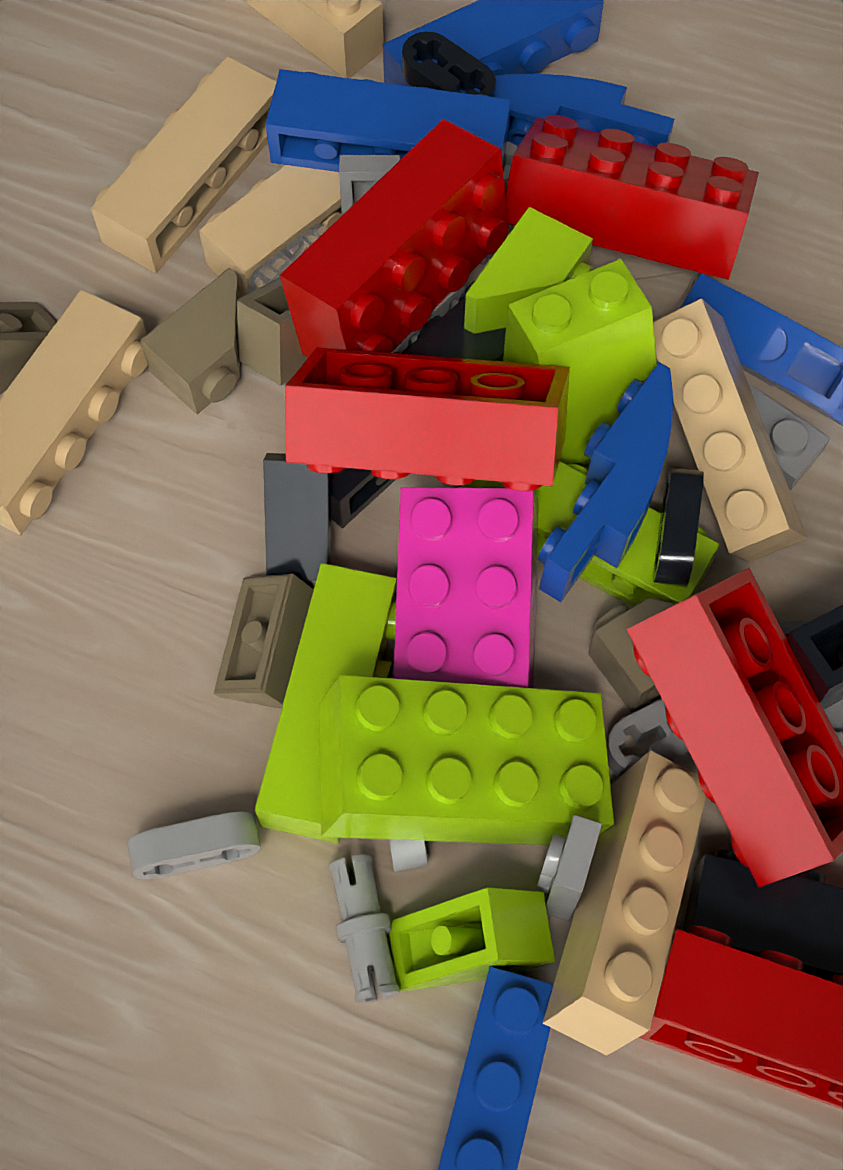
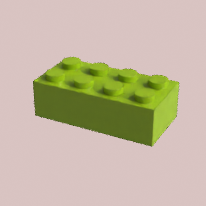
[318,675,614,846]

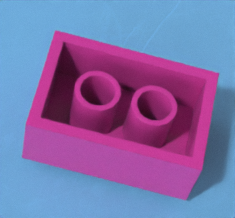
[394,487,538,688]

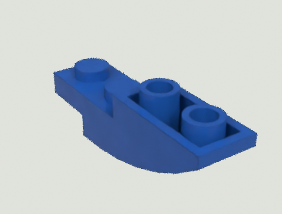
[460,73,675,147]
[679,273,843,426]
[538,362,673,603]

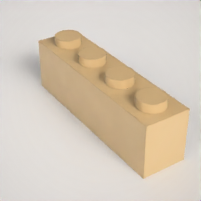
[243,0,384,78]
[91,56,276,274]
[199,165,342,297]
[0,289,148,535]
[653,298,808,562]
[543,750,706,1056]

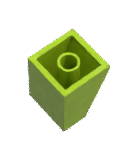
[503,258,657,467]

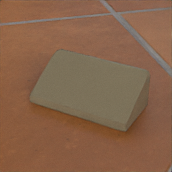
[213,574,314,708]

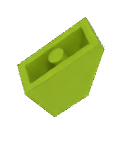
[464,207,595,334]
[389,887,556,991]

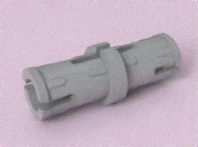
[329,854,400,1003]

